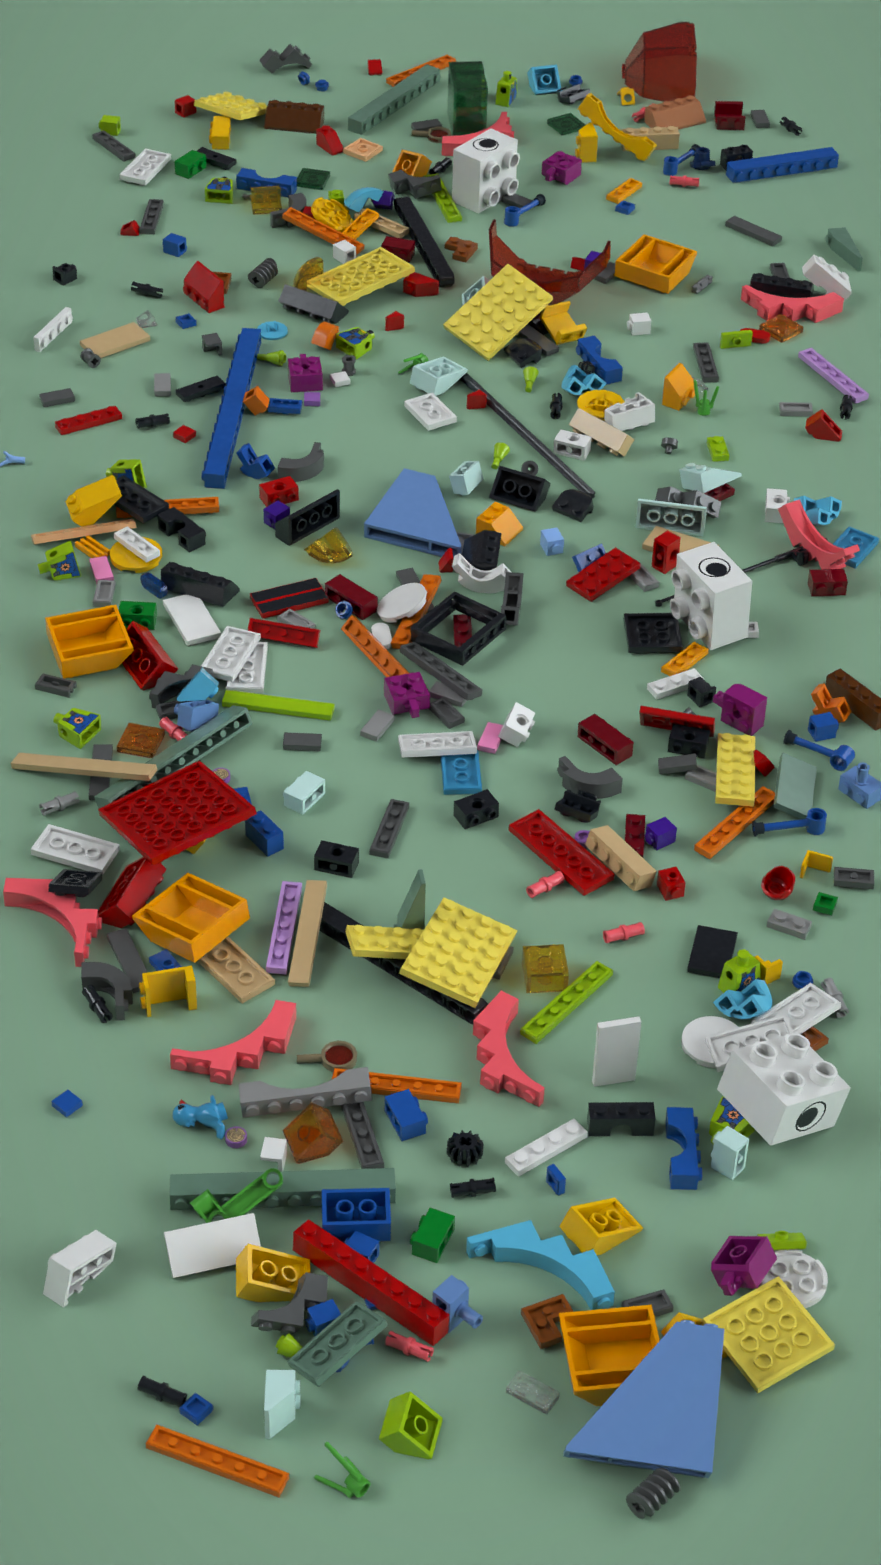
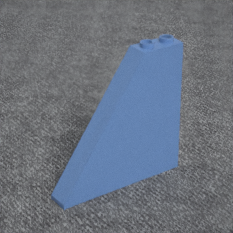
[364,468,461,558]
[563,1320,724,1478]

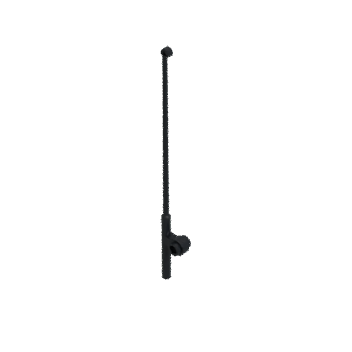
[655,538,828,607]

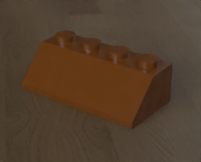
[264,100,324,134]
[825,669,881,731]

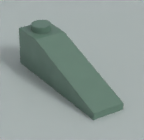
[825,227,863,271]
[394,869,426,929]

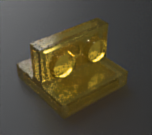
[250,186,282,215]

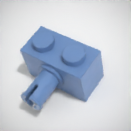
[174,699,219,732]
[838,762,881,809]
[432,1275,483,1333]

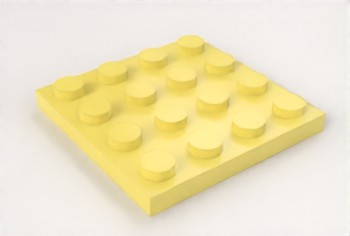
[194,91,267,121]
[702,1276,835,1393]

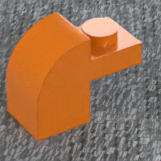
[311,322,339,350]
[811,683,852,723]

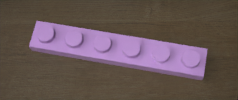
[798,348,869,404]
[266,881,302,975]

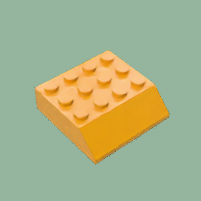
[615,234,697,294]
[45,604,134,679]
[132,873,250,963]
[559,1305,660,1406]

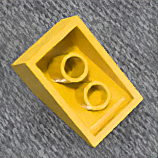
[65,475,122,526]
[559,1197,643,1255]
[236,1244,310,1302]

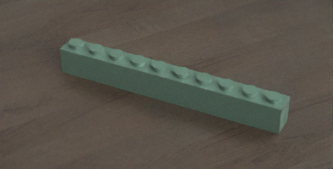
[348,64,441,135]
[94,705,253,809]
[170,1168,396,1210]

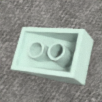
[410,356,468,396]
[679,463,742,493]

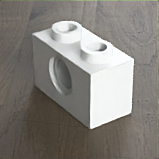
[553,429,592,461]
[765,488,790,523]
[498,702,535,748]

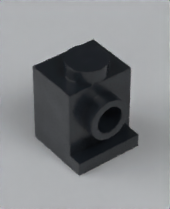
[52,263,77,286]
[687,677,716,707]

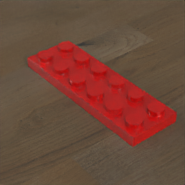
[509,809,615,896]

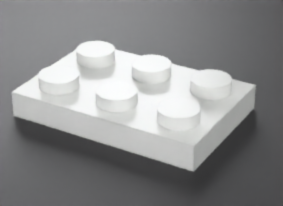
[404,392,457,431]

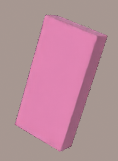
[89,556,114,584]
[477,722,503,754]

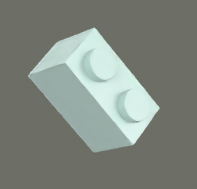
[449,461,484,496]
[283,771,325,815]
[711,1126,749,1180]

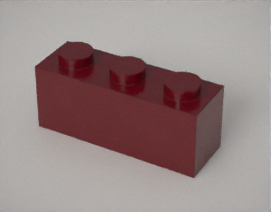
[325,574,378,620]
[577,714,634,765]

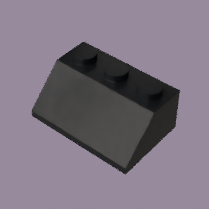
[489,466,551,512]
[462,530,502,570]

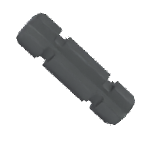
[691,275,713,294]

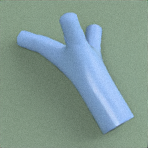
[0,451,25,467]

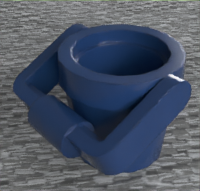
[690,147,716,170]

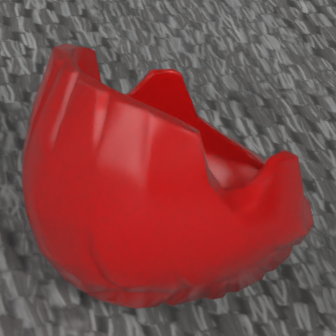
[761,866,795,900]

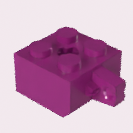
[542,151,582,185]
[288,354,323,392]
[384,672,430,718]
[713,684,768,736]
[711,1236,777,1296]

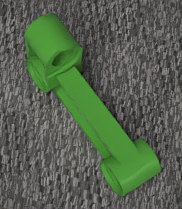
[190,1168,283,1223]

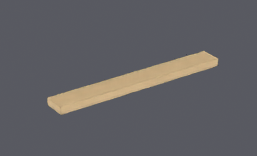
[11,753,157,781]

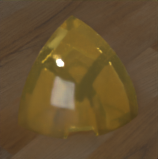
[293,257,323,291]
[304,527,353,563]

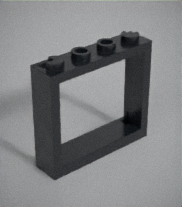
[410,591,506,666]

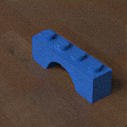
[236,168,297,198]
[576,335,623,385]
[665,1107,702,1190]

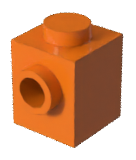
[243,386,270,415]

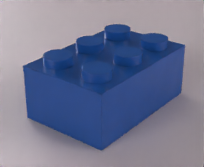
[322,1188,391,1242]

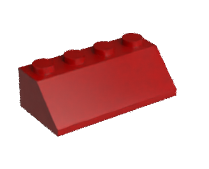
[122,621,178,691]
[98,857,167,928]

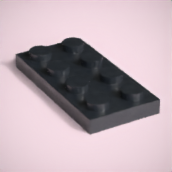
[114,475,169,524]

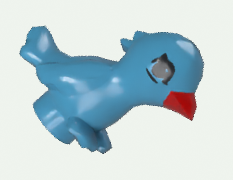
[172,1095,228,1139]

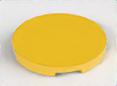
[311,197,353,232]
[110,537,163,573]

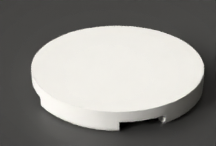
[377,583,427,623]
[681,1016,738,1068]
[759,1249,828,1308]

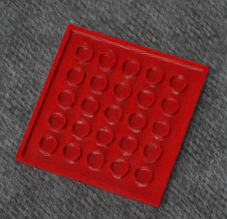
[98,760,257,865]

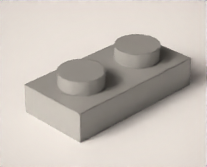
[767,909,812,940]

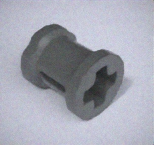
[80,348,101,368]
[342,355,356,376]

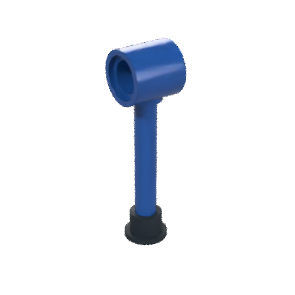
[663,144,700,176]
[504,194,546,226]
[783,730,855,771]
[752,808,827,837]

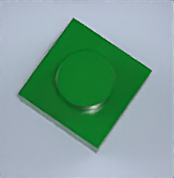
[813,892,838,916]

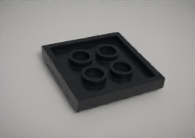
[623,613,683,653]

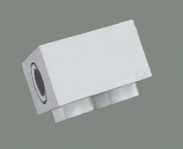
[452,128,520,214]
[670,542,752,650]
[717,1033,851,1146]

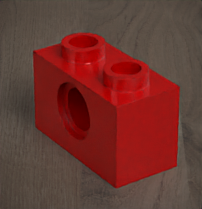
[259,476,299,507]
[651,530,681,574]

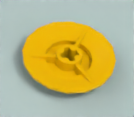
[577,390,625,420]

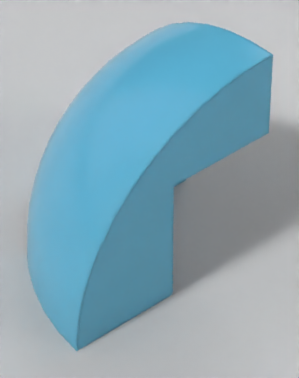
[344,187,384,212]
[562,365,607,396]
[794,496,842,525]
[713,979,772,1019]

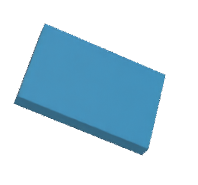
[833,526,879,569]
[440,751,482,795]

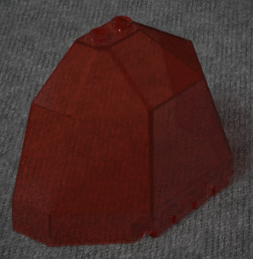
[622,22,697,102]
[489,219,611,305]

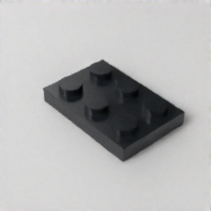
[49,869,103,897]

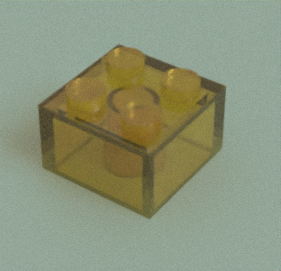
[522,944,569,993]

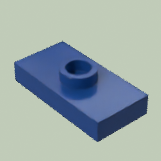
[268,398,302,414]
[149,949,182,971]

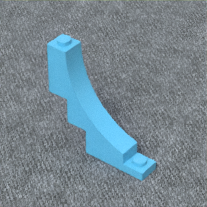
[466,1220,615,1310]

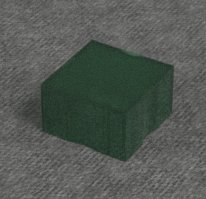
[447,61,488,136]

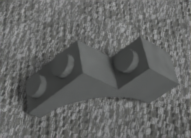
[259,44,313,74]
[388,170,442,199]
[655,486,721,518]
[149,664,213,709]
[251,1272,328,1335]

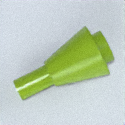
[257,350,286,366]
[523,366,539,392]
[491,442,510,469]
[275,1333,303,1358]

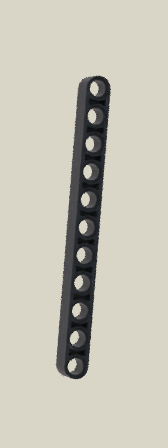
[394,197,455,287]
[319,902,488,1024]

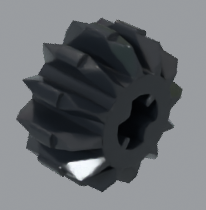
[446,1130,484,1167]

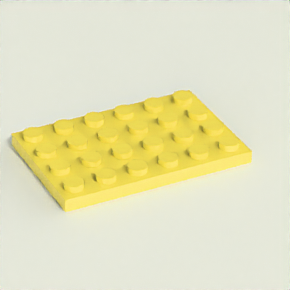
[306,247,415,306]
[443,264,553,361]
[399,897,518,1008]

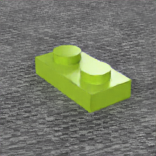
[706,436,730,462]

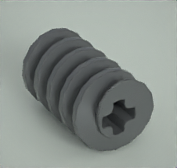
[248,258,278,288]
[626,1468,681,1519]

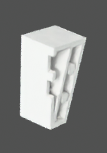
[802,255,852,301]
[604,392,655,431]
[43,1230,117,1308]

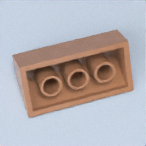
[644,96,706,129]

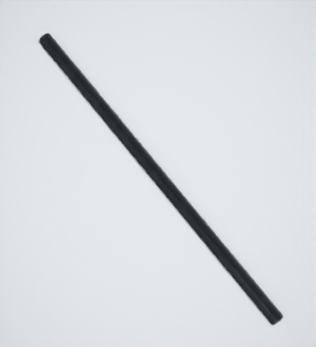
[460,373,596,498]

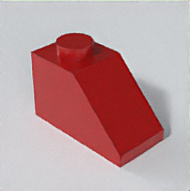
[316,125,344,156]
[403,272,439,297]
[805,409,842,442]

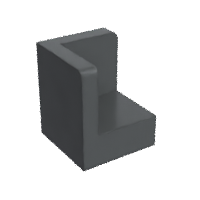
[202,333,223,356]

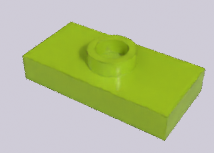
[720,330,753,349]
[757,1231,806,1250]

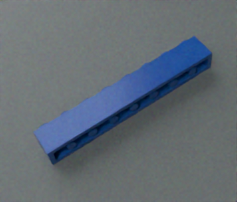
[726,147,839,183]

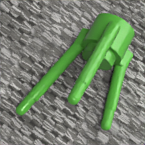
[398,353,429,374]
[693,380,719,416]
[314,1442,371,1498]

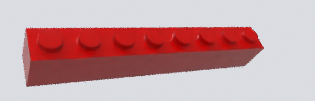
[293,1219,450,1346]

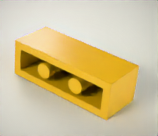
[209,116,231,149]

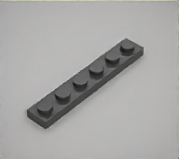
[400,642,482,701]

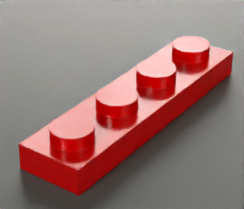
[55,405,122,435]
[248,618,321,648]

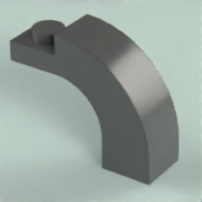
[270,193,307,228]
[278,442,324,482]
[501,572,524,625]
[557,756,623,799]
[81,962,133,1020]

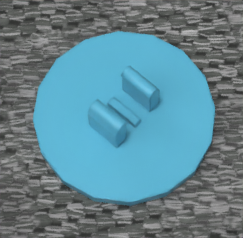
[257,321,288,340]

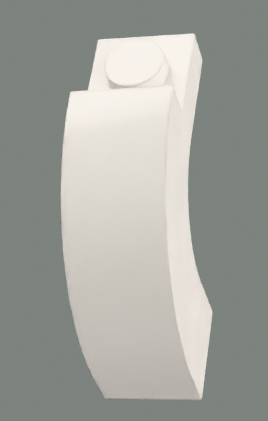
[452,553,511,594]

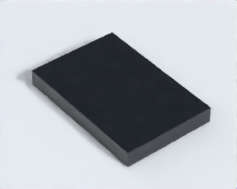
[687,925,738,978]

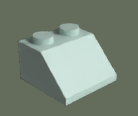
[264,1370,301,1439]

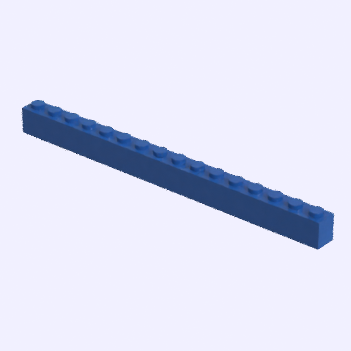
[201,328,261,489]

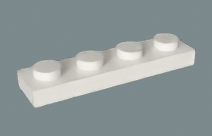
[33,307,73,352]
[505,1119,588,1177]

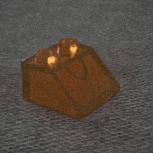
[282,1102,343,1164]

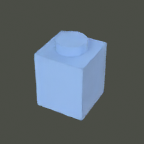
[540,527,564,556]

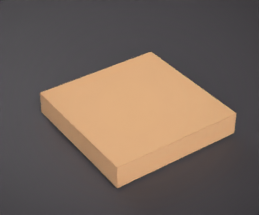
[343,138,383,162]

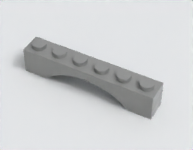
[239,1067,372,1117]

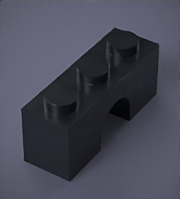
[157,507,206,552]
[587,1102,656,1136]

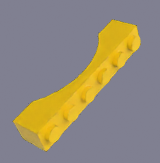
[578,93,657,161]

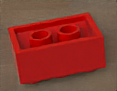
[183,261,225,313]

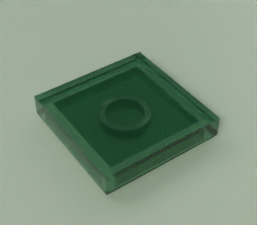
[547,113,585,135]
[297,168,330,190]

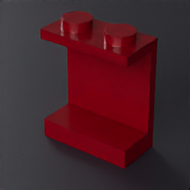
[714,101,746,130]

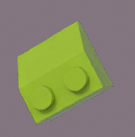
[379,1391,443,1460]

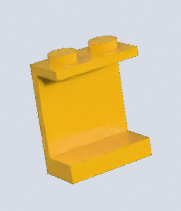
[539,301,587,345]
[139,965,197,1017]

